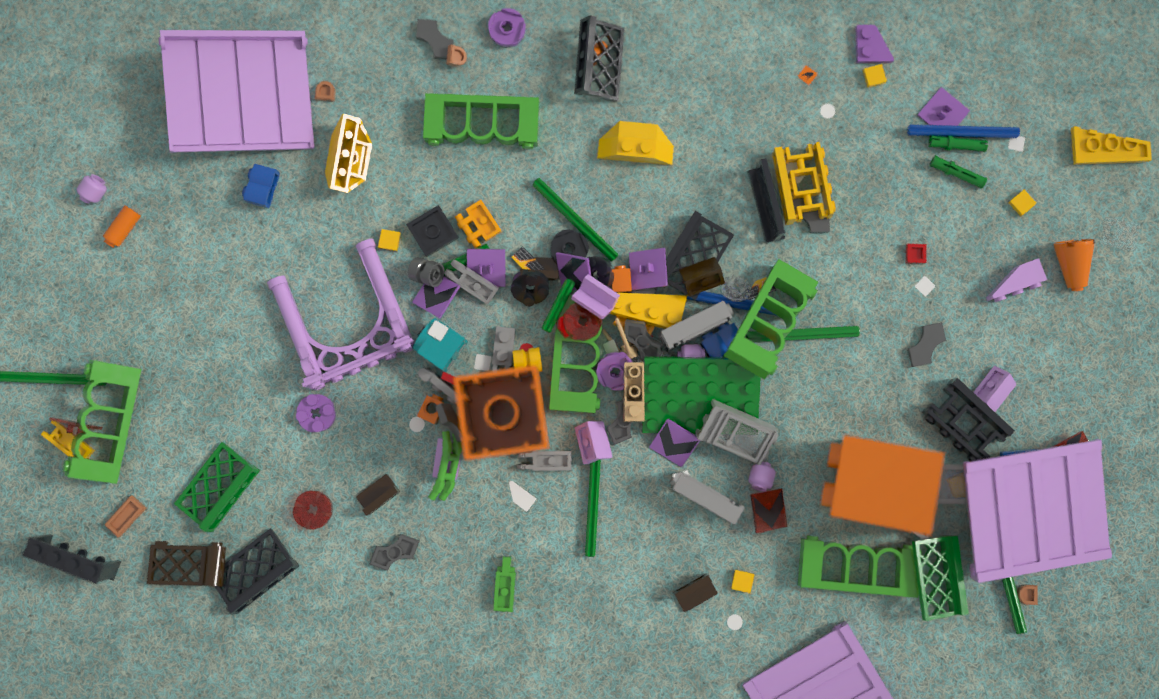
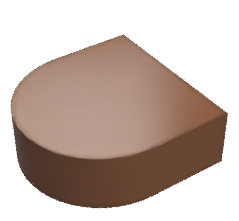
[447,44,467,67]
[315,81,336,102]
[1017,584,1038,605]

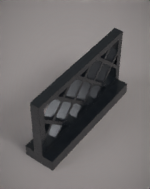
[574,15,624,102]
[748,158,785,244]
[666,211,734,300]
[214,528,299,614]

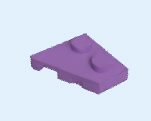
[855,25,894,63]

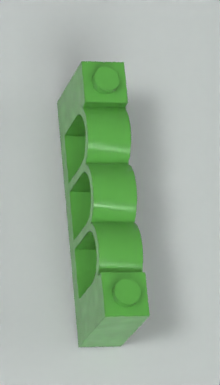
[423,93,539,149]
[724,259,818,379]
[549,295,602,414]
[62,360,142,484]
[798,535,922,598]

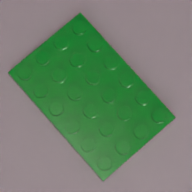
[642,356,761,435]

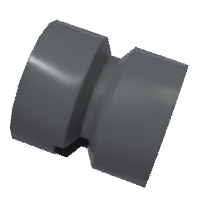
[408,257,445,287]

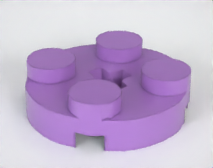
[488,8,526,47]
[596,352,633,391]
[296,394,336,432]

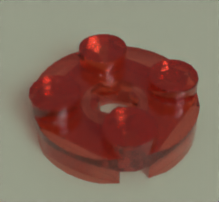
[563,302,602,341]
[293,490,333,530]

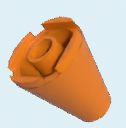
[1054,239,1095,291]

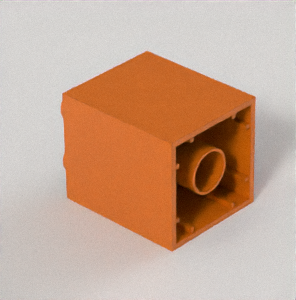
[454,365,550,460]
[821,435,944,535]

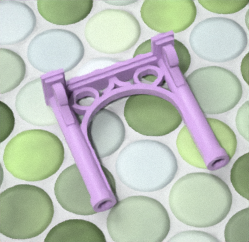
[267,239,416,391]

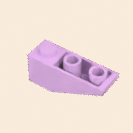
[986,258,1047,302]

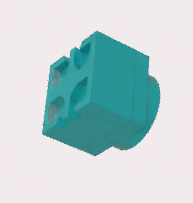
[413,318,468,373]

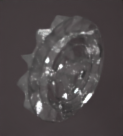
[721,275,752,302]

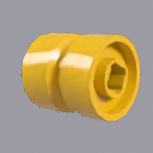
[513,347,543,372]

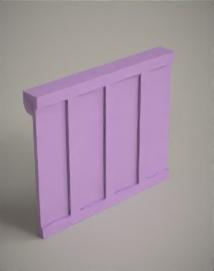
[158,30,314,153]
[963,439,1112,583]
[743,621,893,699]

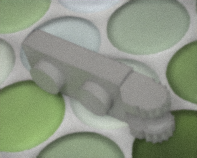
[444,260,499,304]
[492,326,516,372]
[418,368,457,405]
[517,451,571,471]

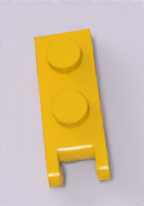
[41,418,95,459]

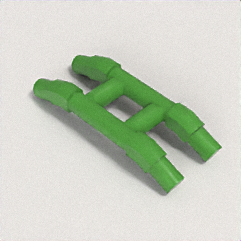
[428,431,462,501]

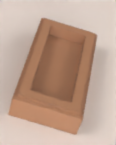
[104,495,147,538]

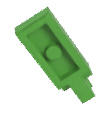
[493,556,516,612]

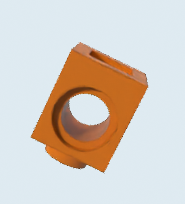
[611,266,632,293]
[417,394,443,425]

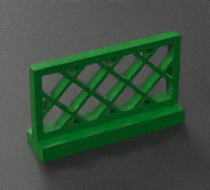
[174,442,260,533]
[912,535,969,621]

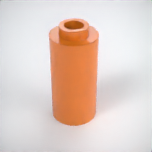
[103,205,141,248]

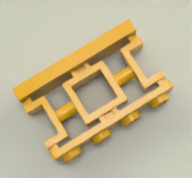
[772,142,836,225]

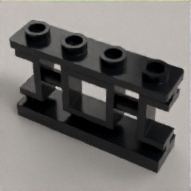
[922,378,1015,462]

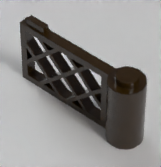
[146,541,226,587]

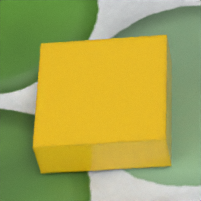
[862,64,887,88]
[1008,189,1037,217]
[378,229,401,252]
[731,569,754,593]

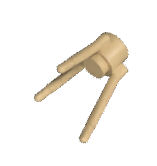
[602,318,639,359]

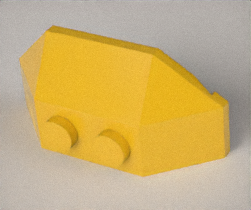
[325,114,372,193]
[597,121,674,165]

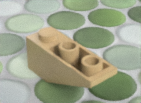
[623,362,644,422]

